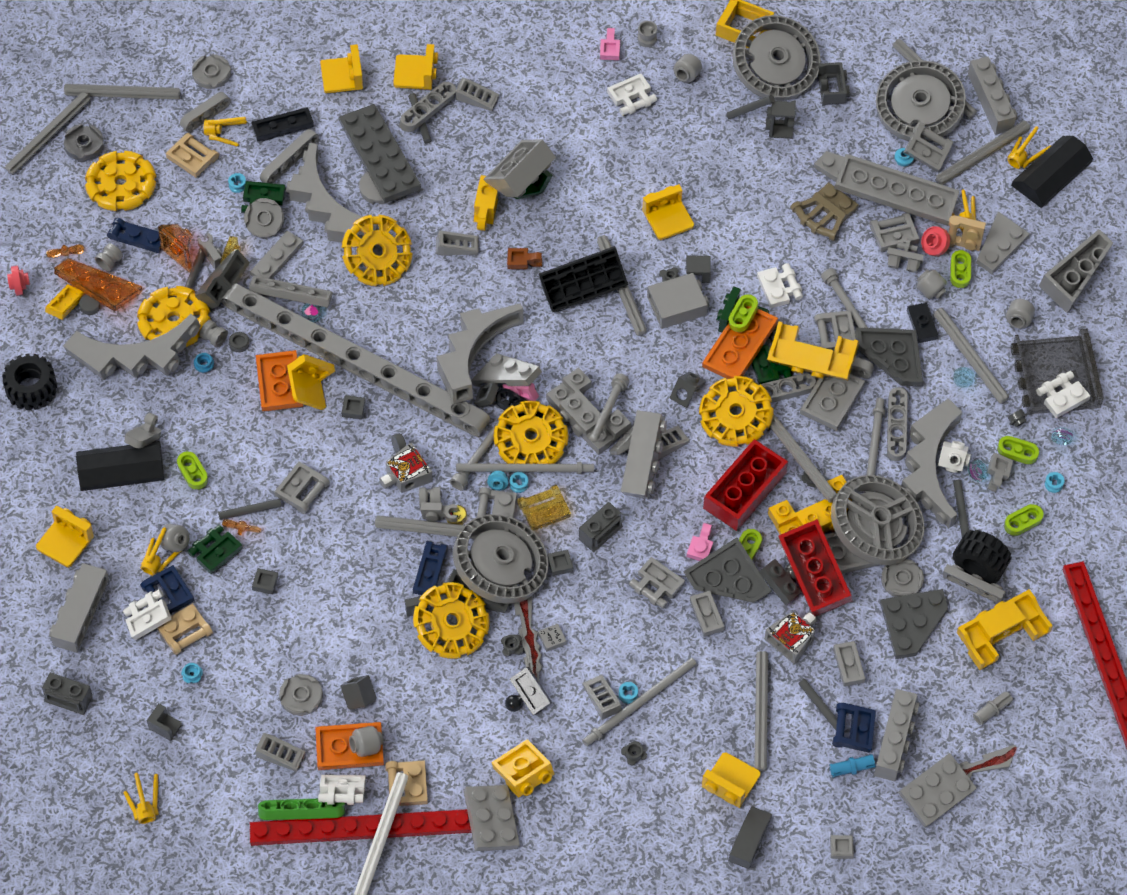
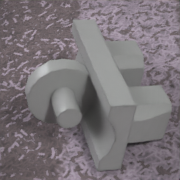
[887,238,924,273]

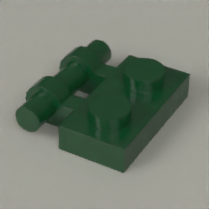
[241,181,286,213]
[752,344,792,384]
[187,524,243,575]

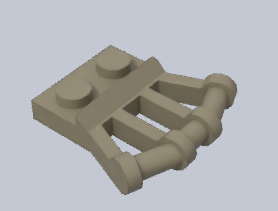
[790,182,859,241]

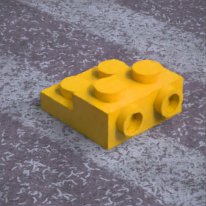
[491,739,555,798]

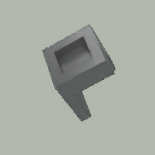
[686,255,711,283]
[340,675,377,710]
[147,703,182,741]

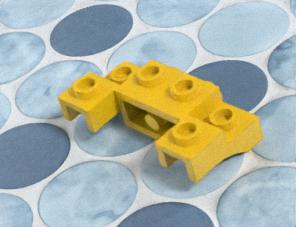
[767,321,859,381]
[768,475,852,535]
[957,589,1053,670]

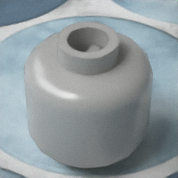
[674,54,702,83]
[916,269,947,299]
[1006,299,1035,329]
[158,524,190,552]
[349,726,383,757]

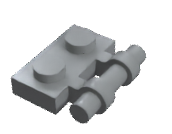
[629,557,685,609]

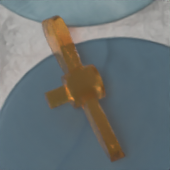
[46,244,84,258]
[222,519,261,535]

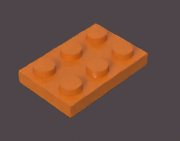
[255,350,303,412]
[315,722,384,770]

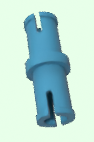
[829,754,876,778]

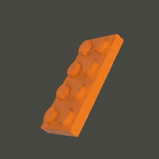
[702,306,778,381]

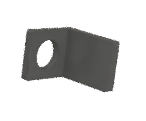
[670,372,706,408]

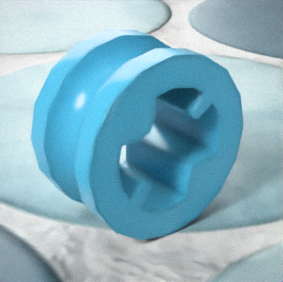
[228,173,246,193]
[510,472,528,493]
[1045,472,1064,493]
[619,682,638,704]

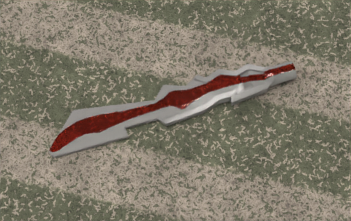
[514,596,542,683]
[959,745,1017,779]

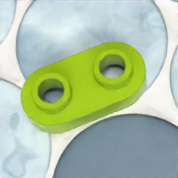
[950,250,971,288]
[729,294,758,332]
[997,436,1039,464]
[177,451,208,490]
[1004,504,1044,536]
[739,529,762,561]

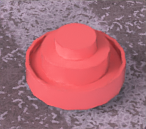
[921,226,950,256]
[7,265,30,296]

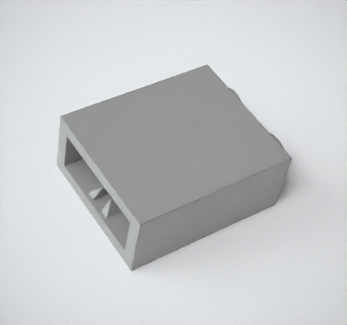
[647,273,710,329]

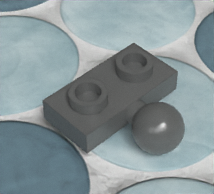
[759,559,802,605]

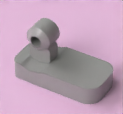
[124,412,161,448]

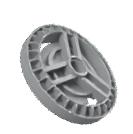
[732,15,821,101]
[876,60,966,142]
[831,475,924,565]
[453,514,548,604]

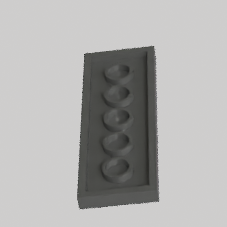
[339,104,421,203]

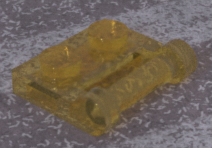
[517,485,571,531]

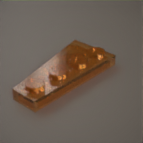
[54,258,142,312]

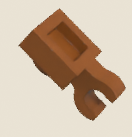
[507,248,543,269]

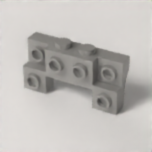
[546,367,631,455]

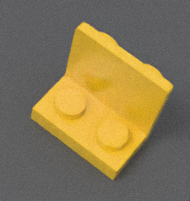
[320,44,363,93]

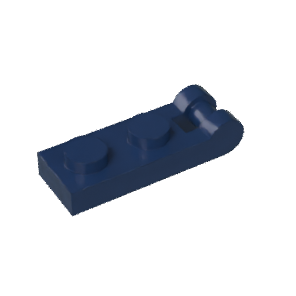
[107,218,167,253]
[412,541,448,595]

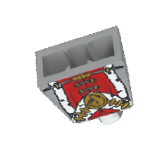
[379,442,433,493]
[764,612,817,665]

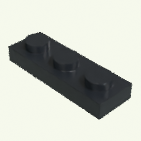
[251,107,314,142]

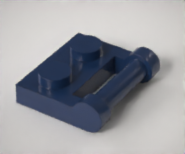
[140,565,195,615]
[832,703,876,753]

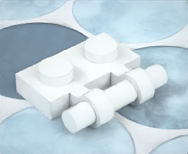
[607,73,657,116]
[757,263,803,309]
[1036,371,1090,418]
[123,589,172,640]
[318,775,366,805]

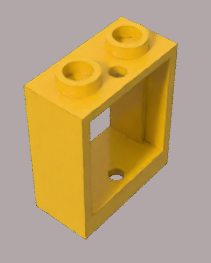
[715,0,774,48]

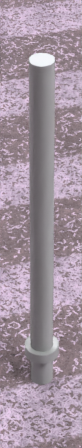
[864,398,885,493]
[456,462,594,474]
[582,658,697,747]

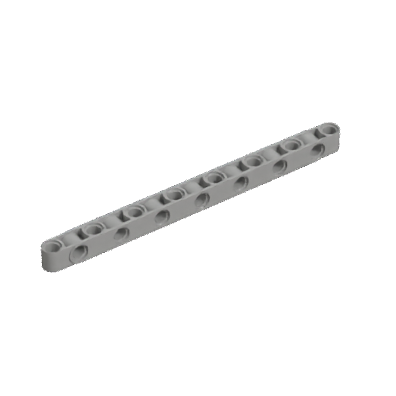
[221,283,490,437]

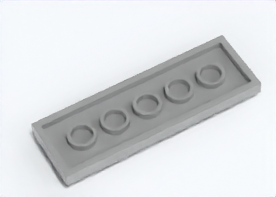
[834,154,959,226]

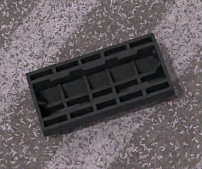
[1011,135,1093,208]
[539,246,628,313]
[76,441,165,491]

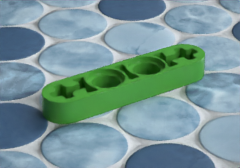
[258,799,345,820]

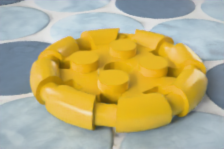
[85,150,156,211]
[342,214,413,287]
[137,286,210,347]
[699,376,774,447]
[493,400,569,464]
[413,582,490,659]

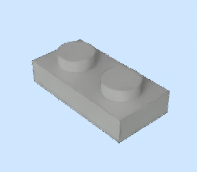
[690,591,724,637]
[833,641,865,687]

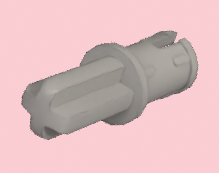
[973,692,1013,725]

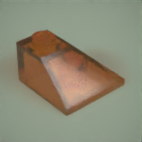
[158,224,193,272]

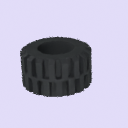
[2,353,57,410]
[952,530,1012,584]

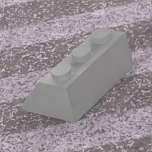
[484,139,556,198]

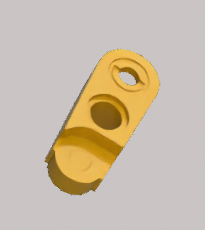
[473,175,498,231]

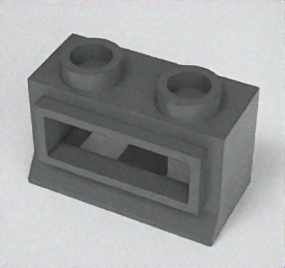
[818,62,850,106]
[765,100,796,139]
[579,502,623,553]
[42,672,93,715]

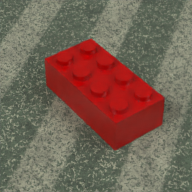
[703,439,788,531]
[778,519,852,617]

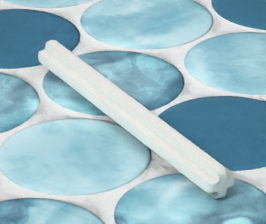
[354,772,408,895]

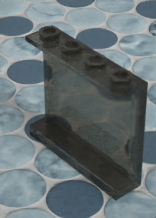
[1011,328,1104,415]

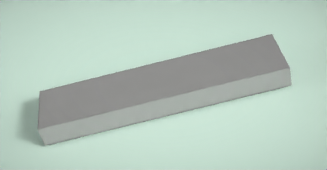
[249,276,333,308]

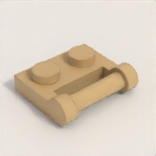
[166,133,219,178]
[948,215,986,251]
[157,603,213,655]
[385,760,428,806]

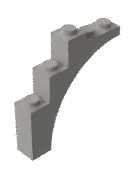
[286,143,379,248]
[437,303,524,404]
[63,314,201,380]
[901,398,962,528]

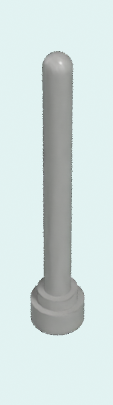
[821,268,868,328]
[590,373,629,442]
[450,421,499,491]

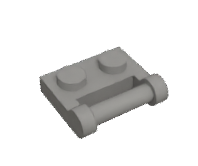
[904,122,953,171]
[869,213,919,252]
[814,310,856,350]
[274,461,330,514]
[477,487,517,518]

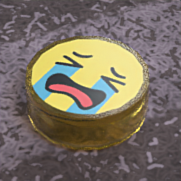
[446,505,467,525]

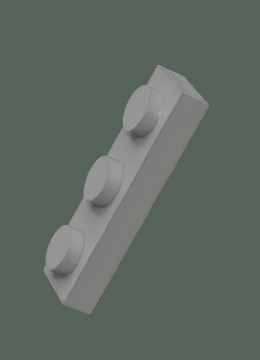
[250,231,303,279]
[943,564,1005,603]

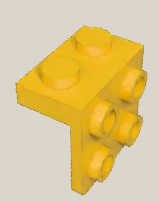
[393,44,438,90]
[642,184,694,240]
[287,354,335,410]
[36,505,94,567]
[702,752,760,808]

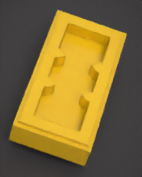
[45,284,85,320]

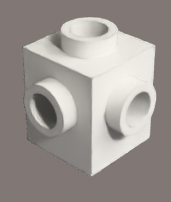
[938,441,971,473]

